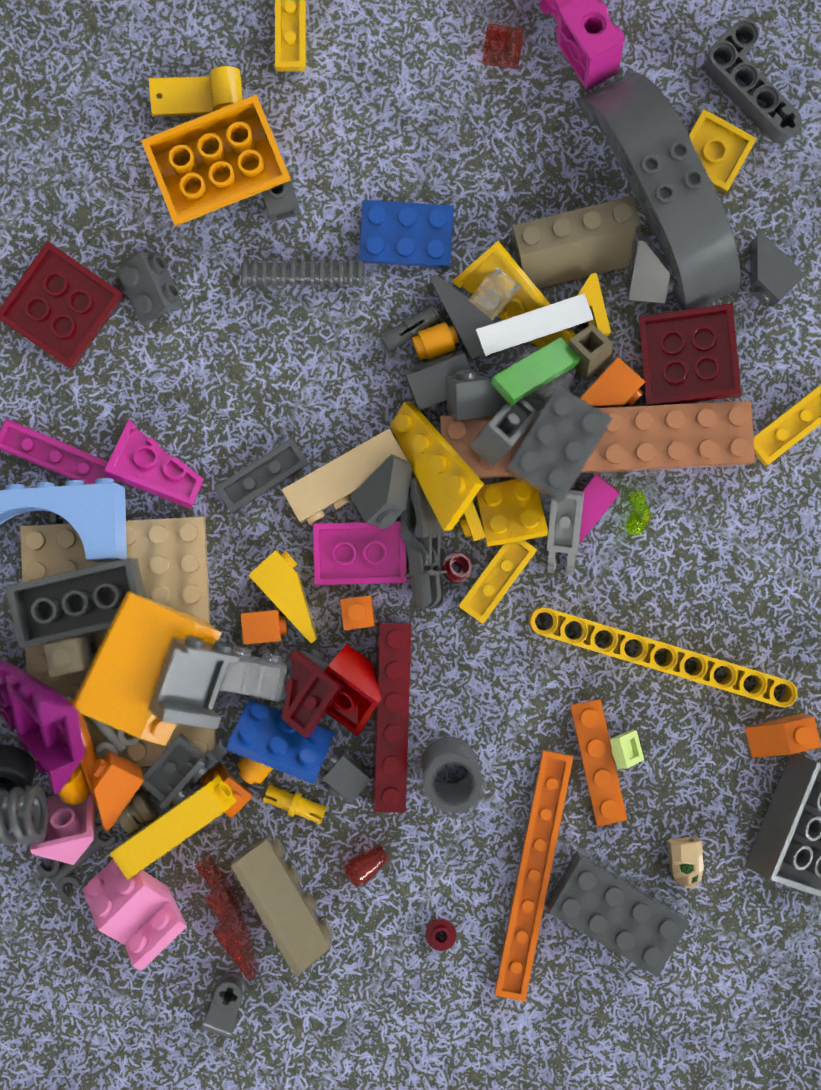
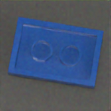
[359,200,454,268]
[226,699,335,784]

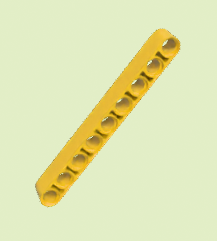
[528,607,798,708]

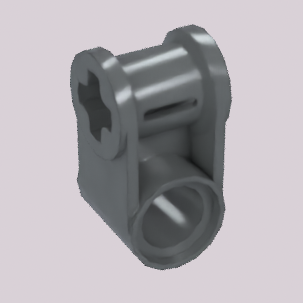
[201,972,246,1039]

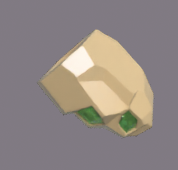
[667,837,704,888]

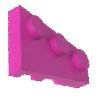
[104,420,204,510]

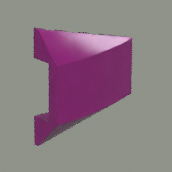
[0,660,85,794]

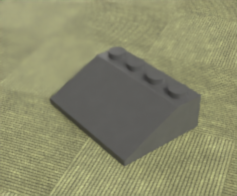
[745,753,821,897]

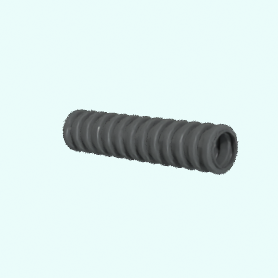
[241,259,365,288]

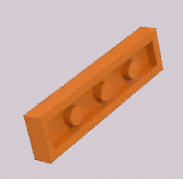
[570,699,627,827]

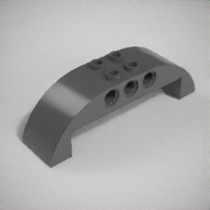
[577,72,741,310]

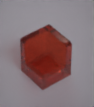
[482,24,524,70]

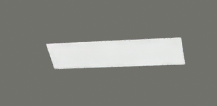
[476,293,594,356]

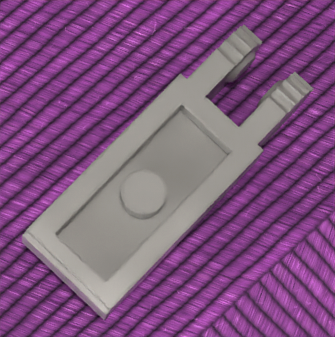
[546,490,585,576]

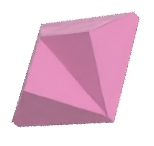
[30,789,95,865]

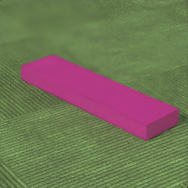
[0,418,112,485]

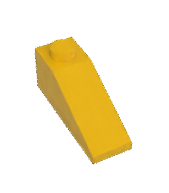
[248,550,318,644]

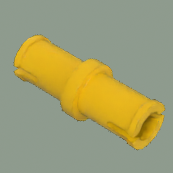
[263,784,327,825]

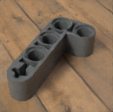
[703,20,802,144]

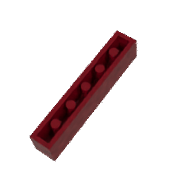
[371,622,412,813]

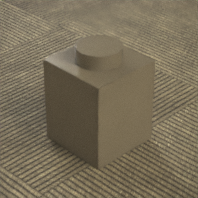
[568,324,613,381]
[43,637,91,677]

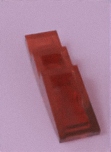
[195,853,258,982]

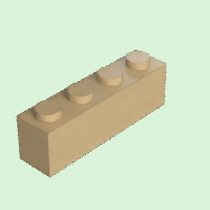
[282,429,408,525]

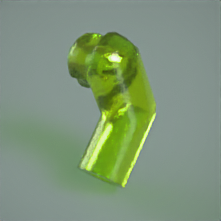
[625,490,652,536]

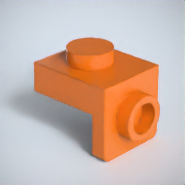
[200,763,253,818]

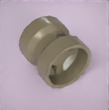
[117,791,158,834]

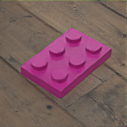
[313,521,407,585]

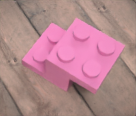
[82,859,187,971]

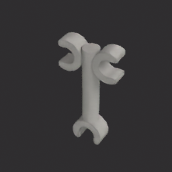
[66,686,141,755]

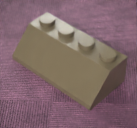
[510,195,641,289]
[230,834,334,977]

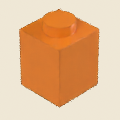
[340,595,376,630]
[241,610,288,645]

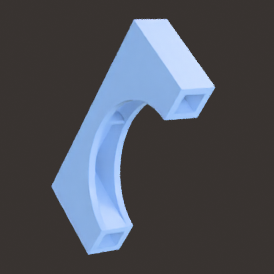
[0,478,127,562]

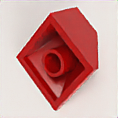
[325,644,382,736]

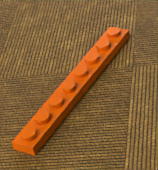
[494,749,573,1002]

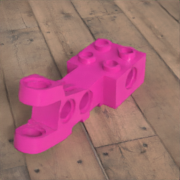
[539,0,625,91]

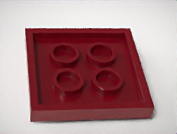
[0,241,125,370]
[639,303,742,406]

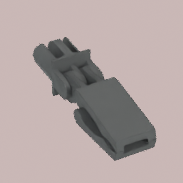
[401,478,448,608]

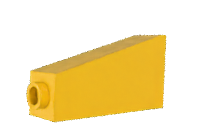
[109,775,236,880]

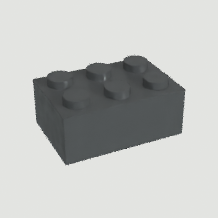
[505,385,612,503]

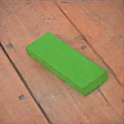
[491,337,581,405]

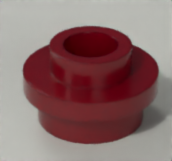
[442,552,472,583]
[426,918,456,951]

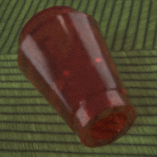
[342,844,390,888]

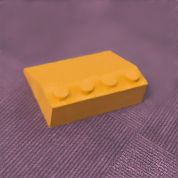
[141,94,291,226]
[72,591,221,746]

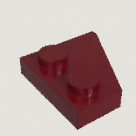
[282,650,344,738]

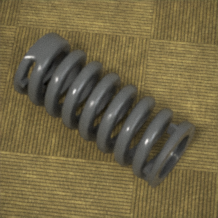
[422,737,484,814]
[0,785,49,846]

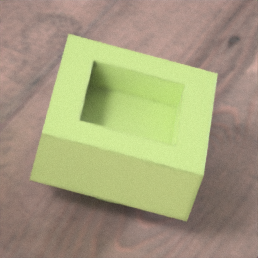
[610,730,644,769]

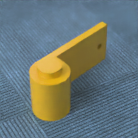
[149,66,243,117]

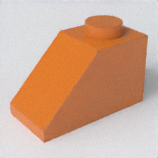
[580,357,645,408]
[744,713,821,758]
[91,750,144,831]

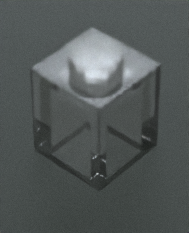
[469,267,521,320]

